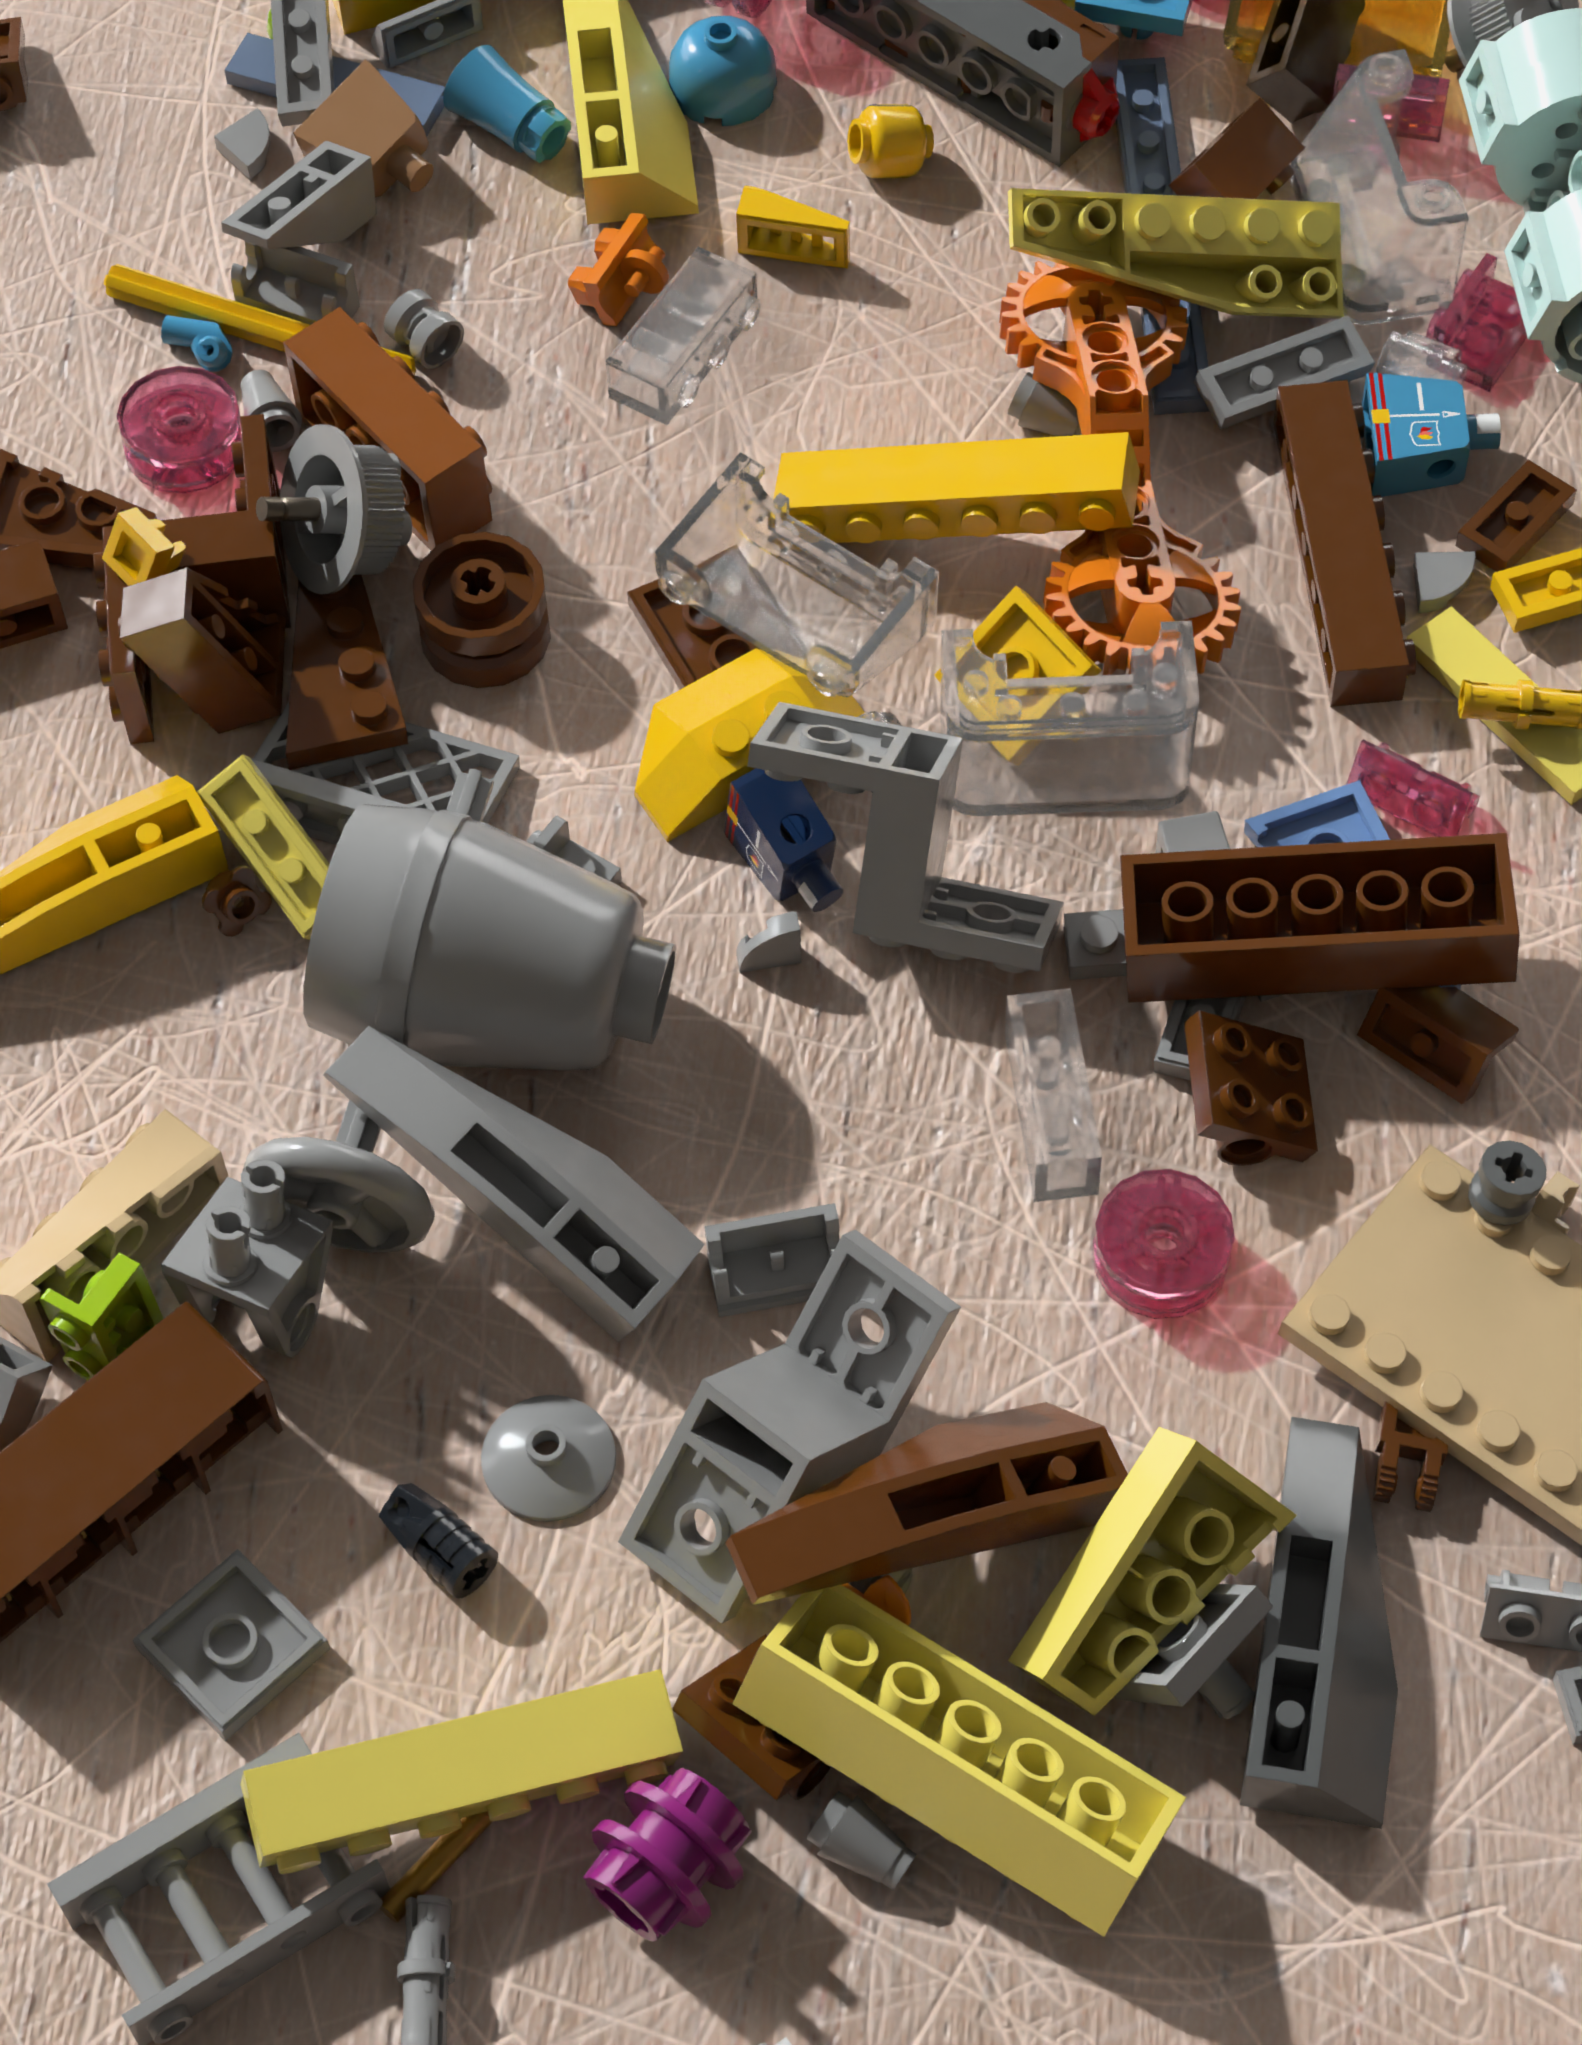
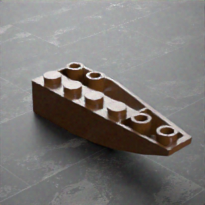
[725,1402,1128,1605]

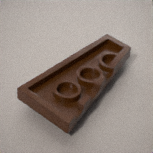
[286,575,409,770]

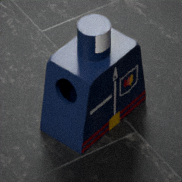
[724,768,844,912]

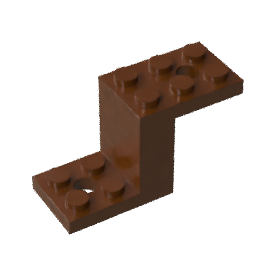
[93,414,291,745]

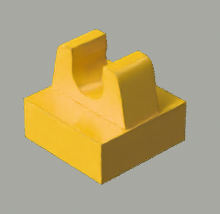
[102,507,186,586]

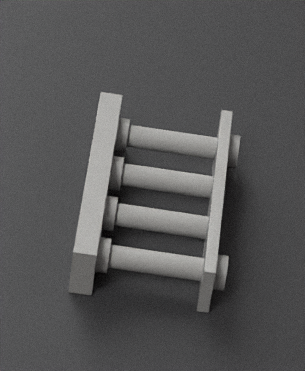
[47,1733,390,2045]

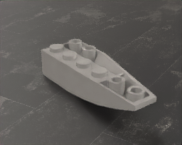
[323,1026,705,1342]

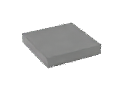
[133,1549,330,1741]

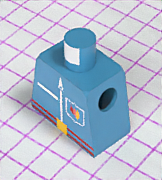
[1362,373,1501,497]

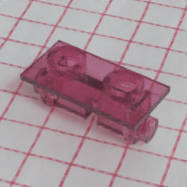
[1346,739,1480,837]

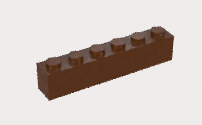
[1273,380,1416,707]

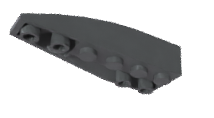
[1239,1417,1398,1829]

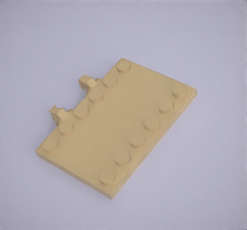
[1278,1144,1582,1546]

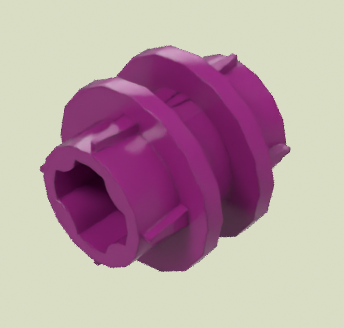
[583,1768,752,1942]

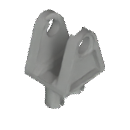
[161,1159,333,1358]

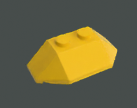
[634,648,869,842]

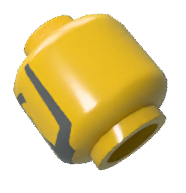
[847,104,934,178]

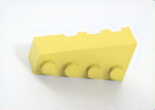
[1008,1427,1297,1716]

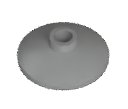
[481,1395,616,1522]

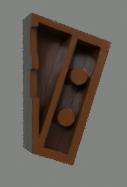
[118,568,286,734]

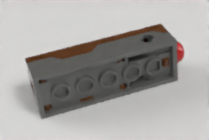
[806,0,1120,167]

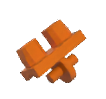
[568,213,669,326]

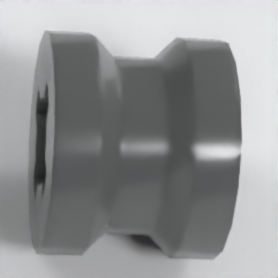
[1468,1140,1547,1225]

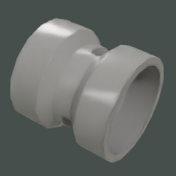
[384,289,464,369]

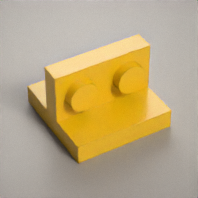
[934,586,1102,760]

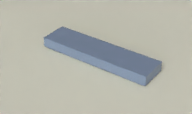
[224,33,445,137]

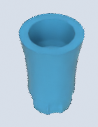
[443,45,571,163]

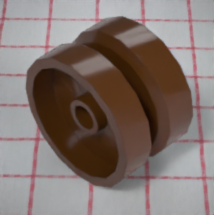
[412,532,551,688]

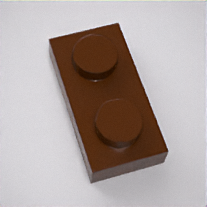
[1455,459,1577,572]

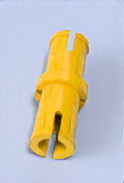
[1458,679,1582,729]

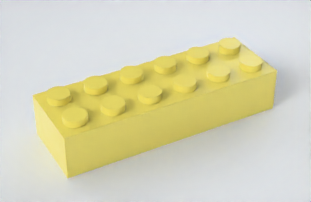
[733,1585,1187,1937]

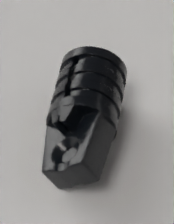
[379,1483,498,1599]

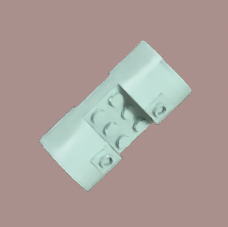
[1459,8,1582,384]

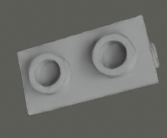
[1480,1569,1582,1652]

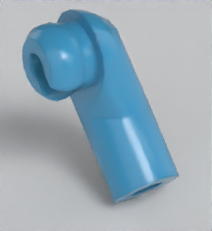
[161,315,233,372]

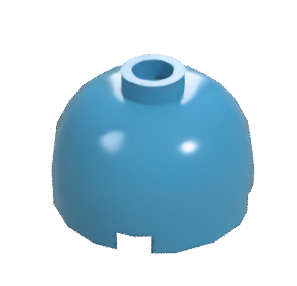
[669,16,777,126]

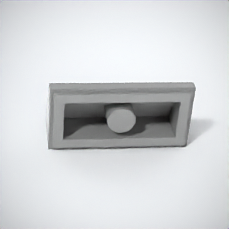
[371,0,484,69]

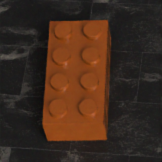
[283,307,493,551]

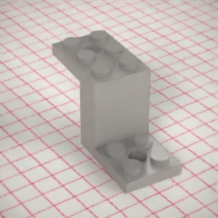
[747,702,1064,973]
[618,1230,961,1624]

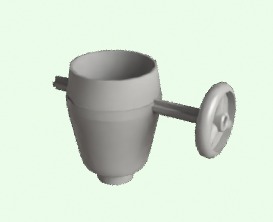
[243,768,676,1253]

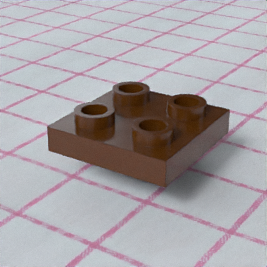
[1184,1010,1318,1166]
[672,1634,831,1801]

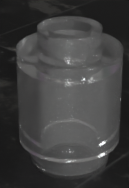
[1376,331,1468,385]

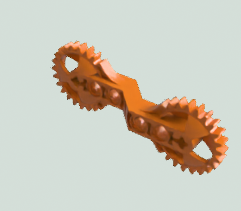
[999,261,1241,685]

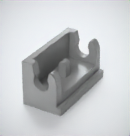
[231,241,360,325]
[705,1203,840,1317]

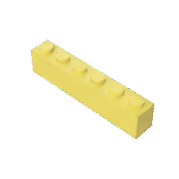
[240,1669,683,1874]

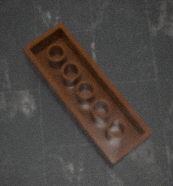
[1120,833,1520,1003]

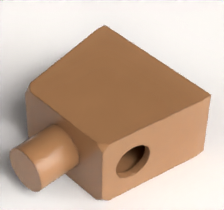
[293,59,434,198]

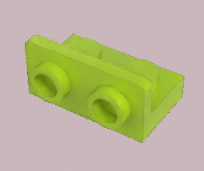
[39,1252,164,1380]

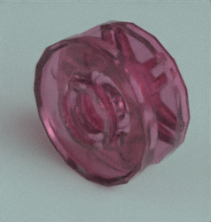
[116,366,242,494]
[1092,1169,1235,1319]

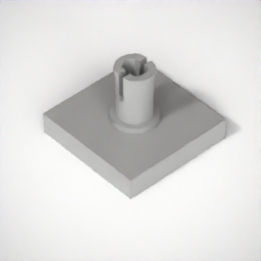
[1114,1584,1274,1719]

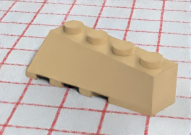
[0,1109,229,1362]

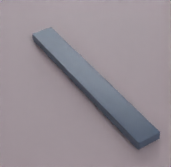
[1116,57,1210,415]

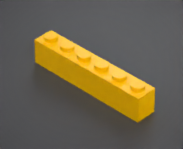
[771,432,1140,546]

